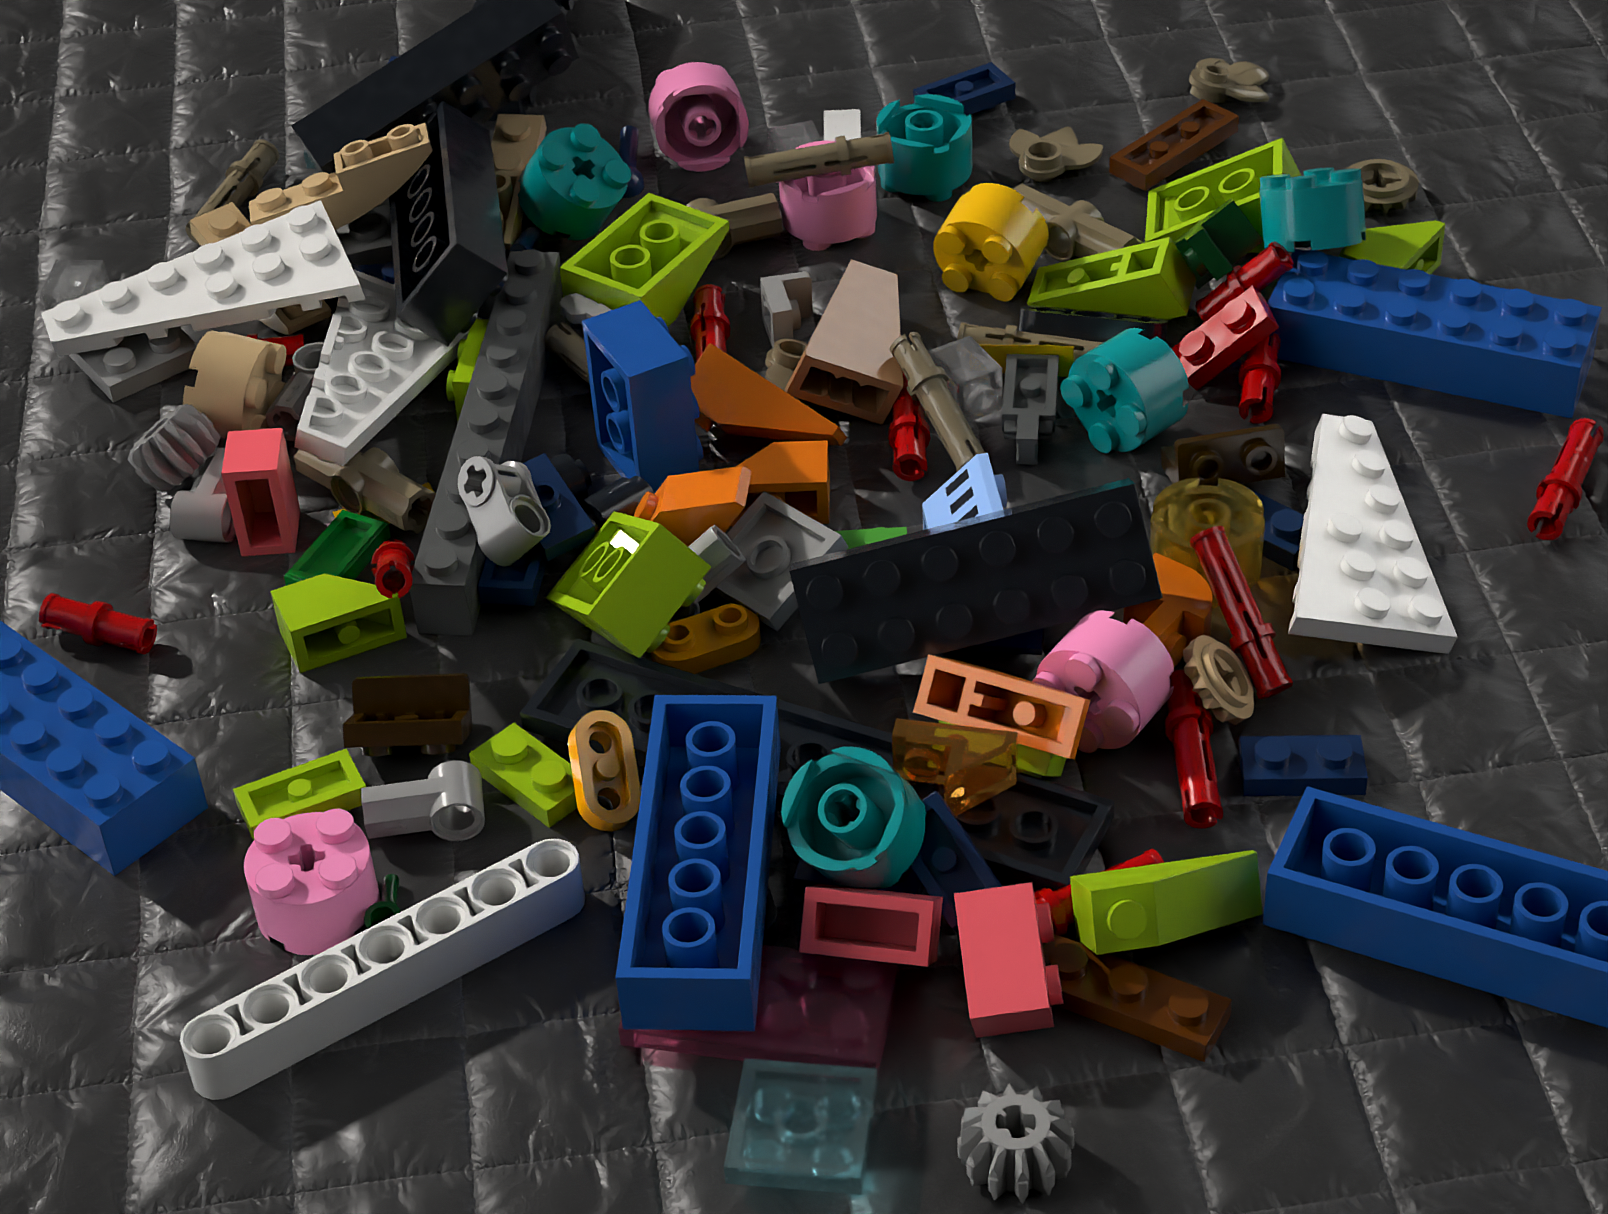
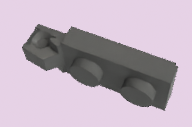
[1002,354,1059,465]

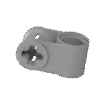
[458,456,551,567]

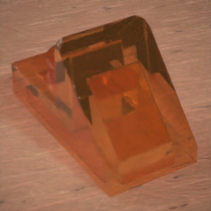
[892,718,1018,816]

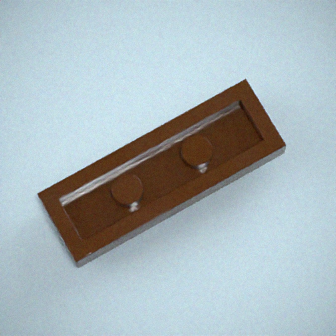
[1109,99,1239,191]
[1043,934,1232,1062]

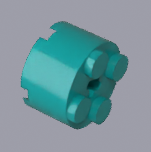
[876,94,973,202]
[518,123,632,240]
[1259,168,1366,252]
[1060,328,1189,453]
[781,747,926,889]

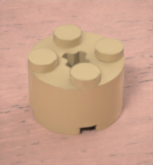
[183,330,286,438]

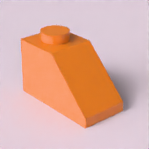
[730,440,830,526]
[634,466,752,547]

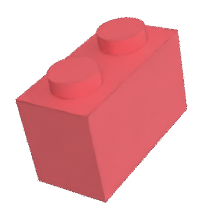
[221,428,301,557]
[954,882,1063,1038]
[799,884,943,967]

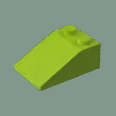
[1145,138,1302,253]
[559,193,729,327]
[546,511,711,658]

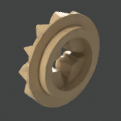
[1183,635,1254,725]

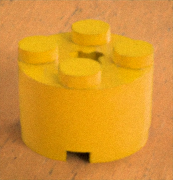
[933,183,1048,302]

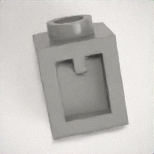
[760,271,813,349]

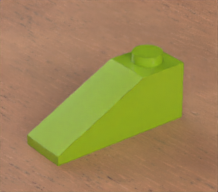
[1027,237,1196,320]
[1070,850,1263,955]

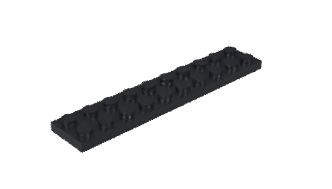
[520,639,1115,892]

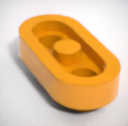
[651,604,761,674]
[568,710,641,831]

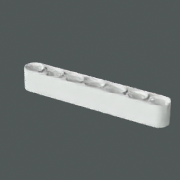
[180,839,585,1100]

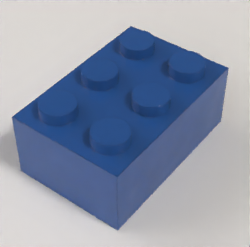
[582,300,703,493]

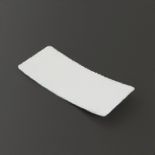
[824,109,861,141]

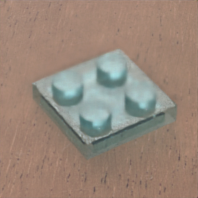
[724,1059,878,1195]

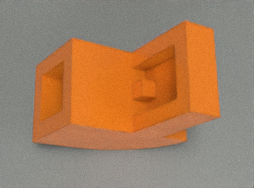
[1123,552,1213,667]

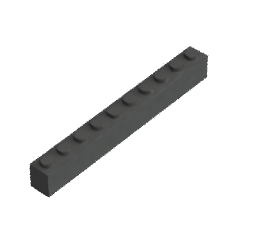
[410,249,563,636]

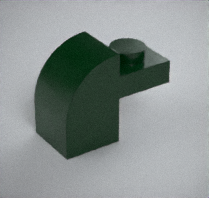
[1174,198,1263,290]

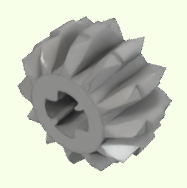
[128,404,221,492]
[957,1083,1074,1204]

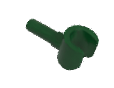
[364,874,401,930]

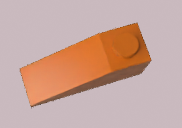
[690,343,847,446]
[913,654,1090,759]

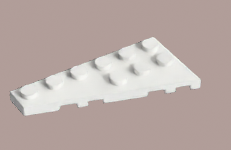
[41,200,366,357]
[294,269,482,466]
[1288,414,1457,654]

